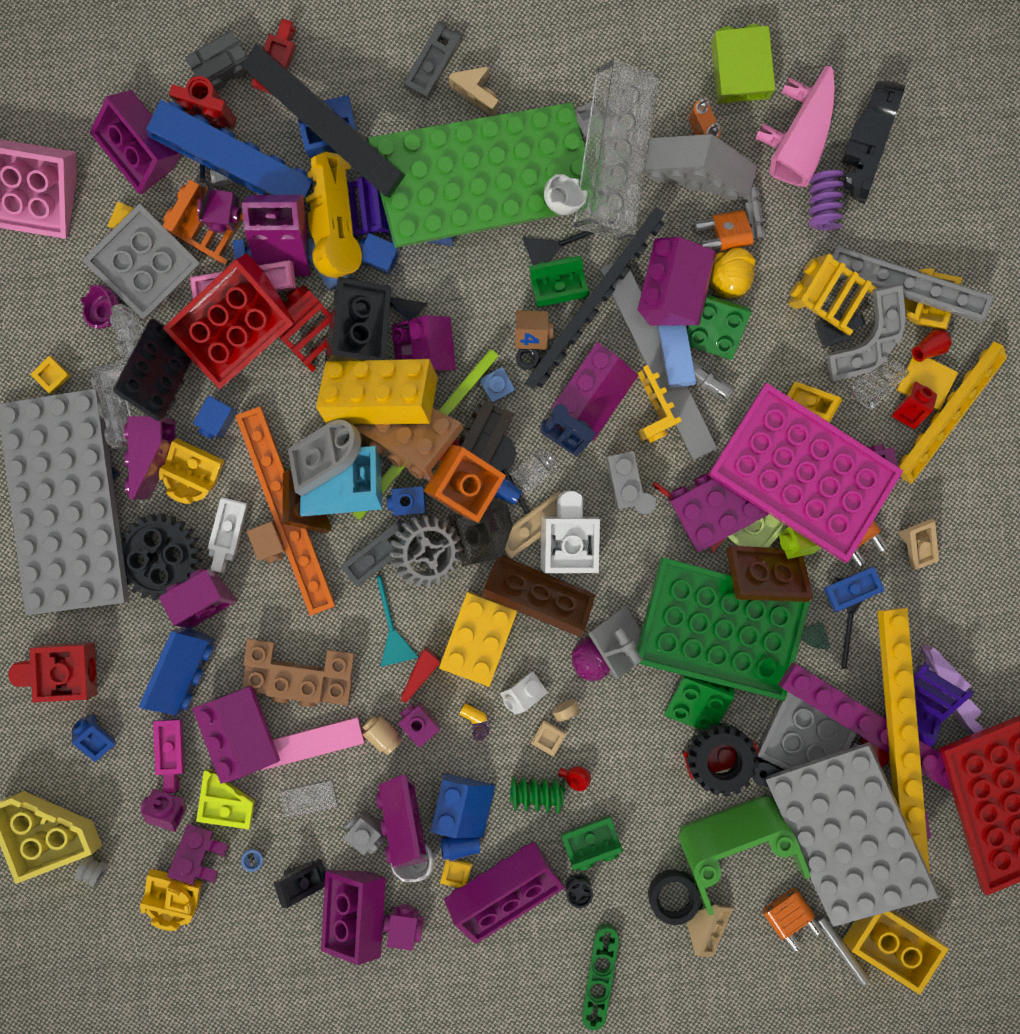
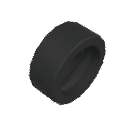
[648,869,701,925]

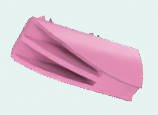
[755,66,835,187]

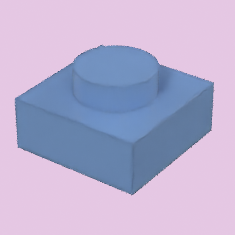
[479,367,515,403]

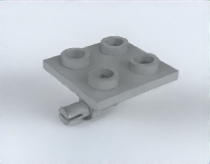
[588,606,643,679]

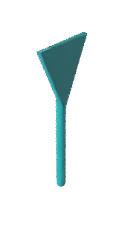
[376,575,419,667]

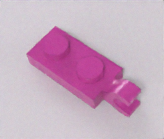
[153,719,185,793]

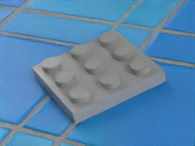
[82,203,201,320]
[758,692,856,769]

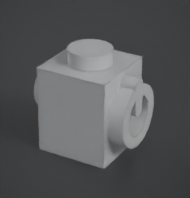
[343,810,386,856]

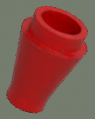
[912,329,952,362]

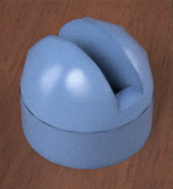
[241,849,263,872]

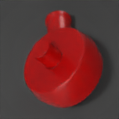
[558,766,591,791]

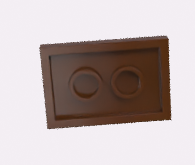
[726,546,813,602]

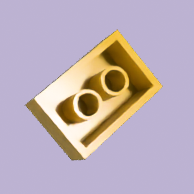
[439,591,517,687]
[843,910,949,995]

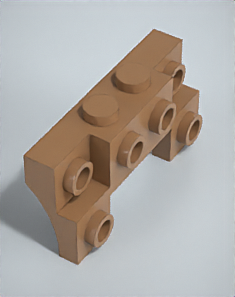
[242,638,355,707]

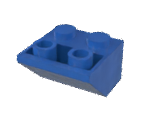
[298,95,358,160]

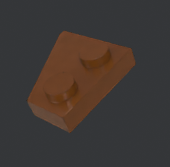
[282,470,331,533]

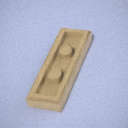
[495,491,561,558]

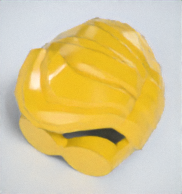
[709,248,755,300]

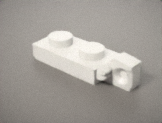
[208,497,249,573]

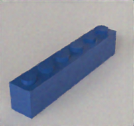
[146,100,313,201]

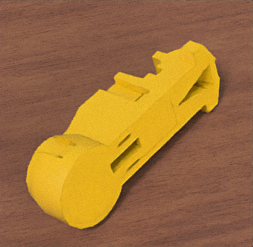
[306,151,362,278]

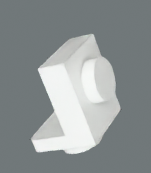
[500,671,548,715]

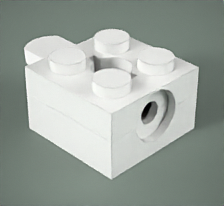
[540,490,600,573]

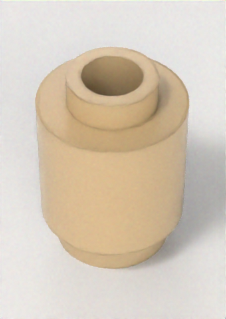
[362,715,402,755]

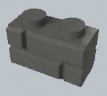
[185,30,247,91]

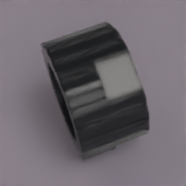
[516,349,539,371]

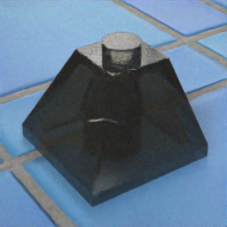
[448,499,513,567]

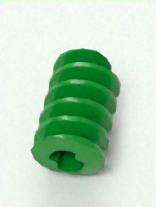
[509,776,565,814]

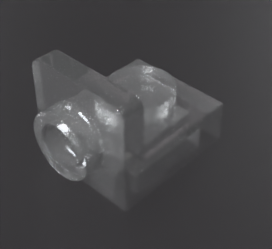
[511,449,558,494]

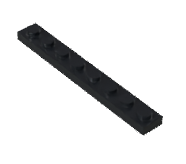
[525,207,665,390]

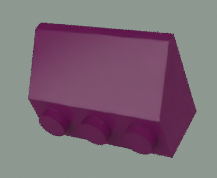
[90,90,181,195]
[637,237,716,326]
[550,342,638,441]
[192,685,280,784]
[376,774,428,869]
[321,870,386,965]

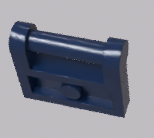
[540,404,596,457]

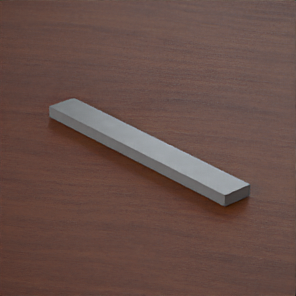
[600,262,717,460]

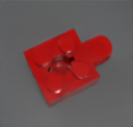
[8,642,98,703]

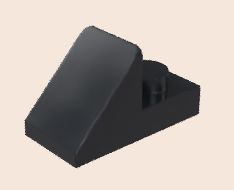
[273,859,325,908]

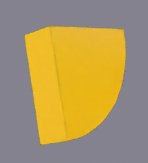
[165,882,194,915]

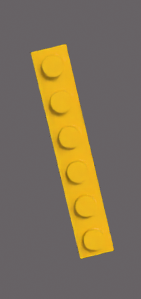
[899,341,1007,484]

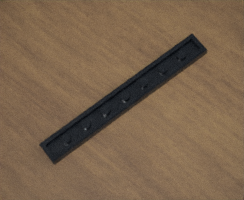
[242,44,406,198]

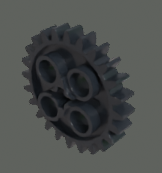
[121,514,203,600]

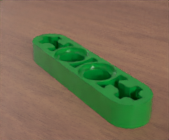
[581,924,619,1030]

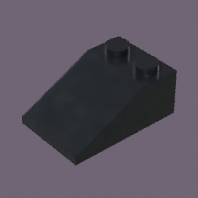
[325,277,391,363]

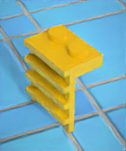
[787,254,877,335]
[637,365,682,443]

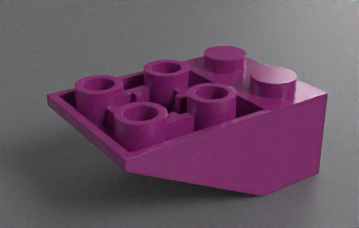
[241,195,311,276]
[124,416,176,500]

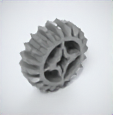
[389,515,462,587]

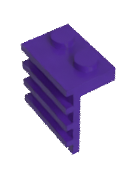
[347,177,391,237]
[883,663,973,747]

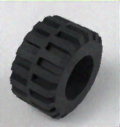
[686,723,759,796]

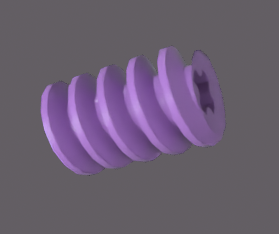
[809,170,844,231]

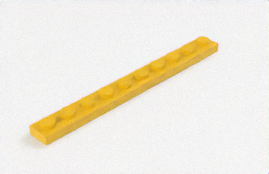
[877,608,930,873]

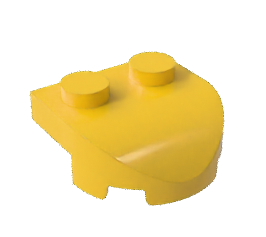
[904,268,963,331]
[159,438,225,504]
[140,869,203,931]

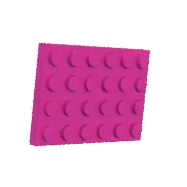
[708,383,903,563]

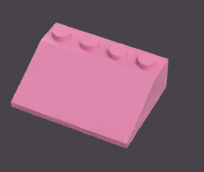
[0,139,77,239]

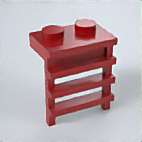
[279,284,331,372]

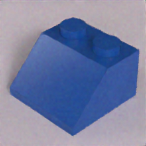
[430,773,495,838]

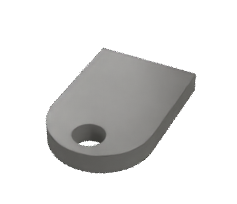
[288,419,361,496]

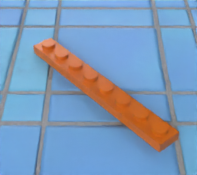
[235,406,336,616]

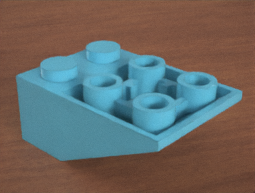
[300,446,382,516]

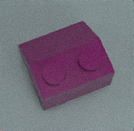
[159,569,237,628]

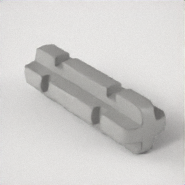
[743,186,765,240]

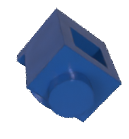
[387,486,427,516]

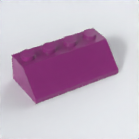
[444,842,565,944]

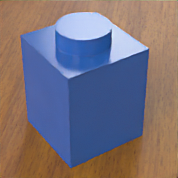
[359,233,401,275]
[193,395,237,439]

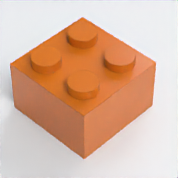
[424,444,506,523]

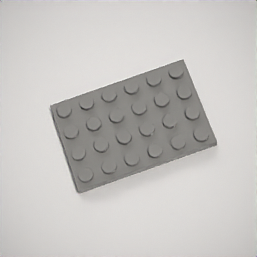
[766,742,939,927]

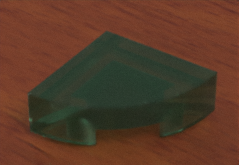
[801,622,831,649]

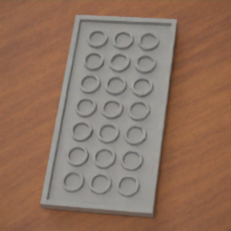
[0,389,129,616]

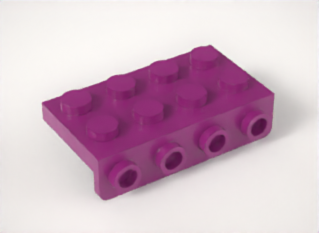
[667,473,769,553]

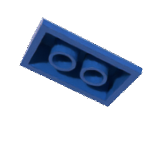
[139,627,215,715]

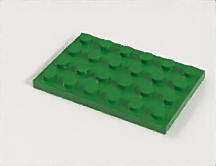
[636,557,811,701]

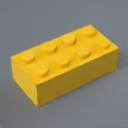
[316,359,438,425]

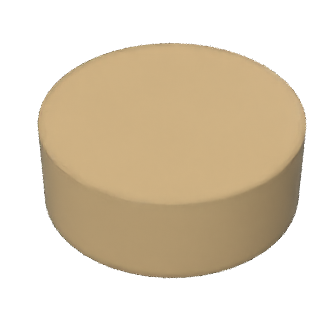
[552,699,580,721]

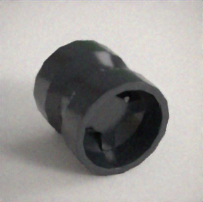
[565,874,593,908]

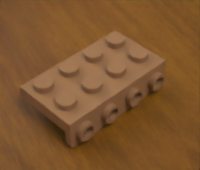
[348,408,464,481]

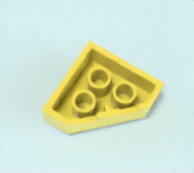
[0,791,102,884]

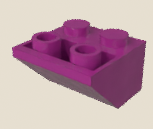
[392,315,456,374]

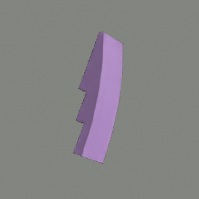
[921,645,984,735]

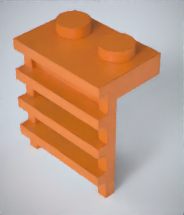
[163,180,244,266]

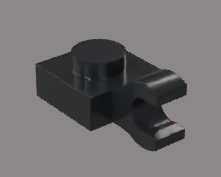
[814,313,866,349]

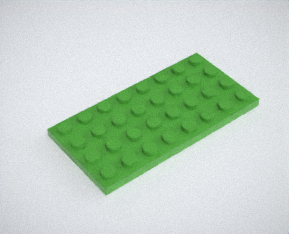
[367,102,600,248]

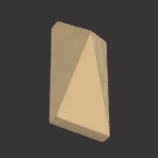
[687,905,733,957]

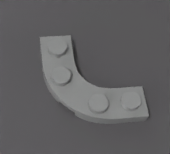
[826,284,906,381]

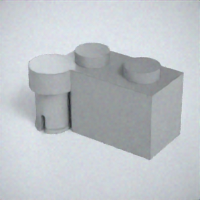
[605,451,656,514]

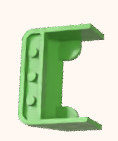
[678,795,811,916]

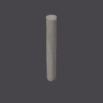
[816,914,871,986]

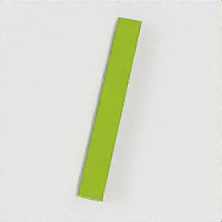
[353,350,499,520]

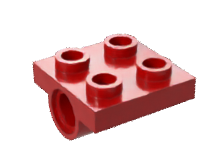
[169,76,237,129]

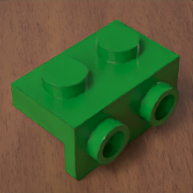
[529,256,589,308]
[560,815,623,871]

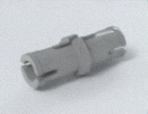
[692,358,735,402]

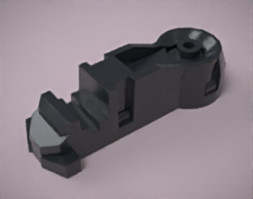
[842,80,906,204]

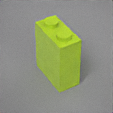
[711,24,775,104]

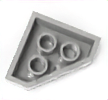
[639,134,757,200]

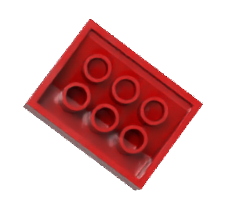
[163,253,295,390]

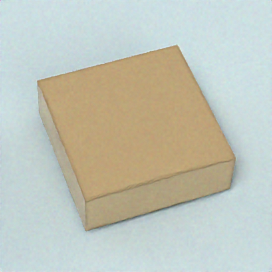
[530,719,567,757]

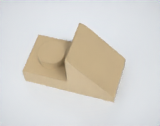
[448,67,499,116]
[898,519,939,570]

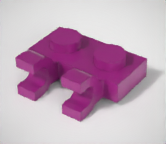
[167,824,229,886]

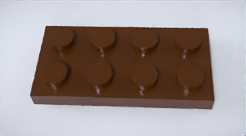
[481,554,596,638]

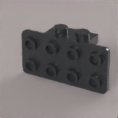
[113,319,192,421]

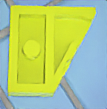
[196,769,255,829]

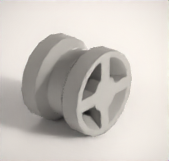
[74,855,108,888]

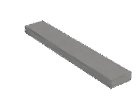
[832,246,995,323]

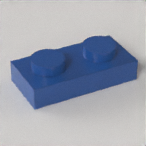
[823,566,885,612]

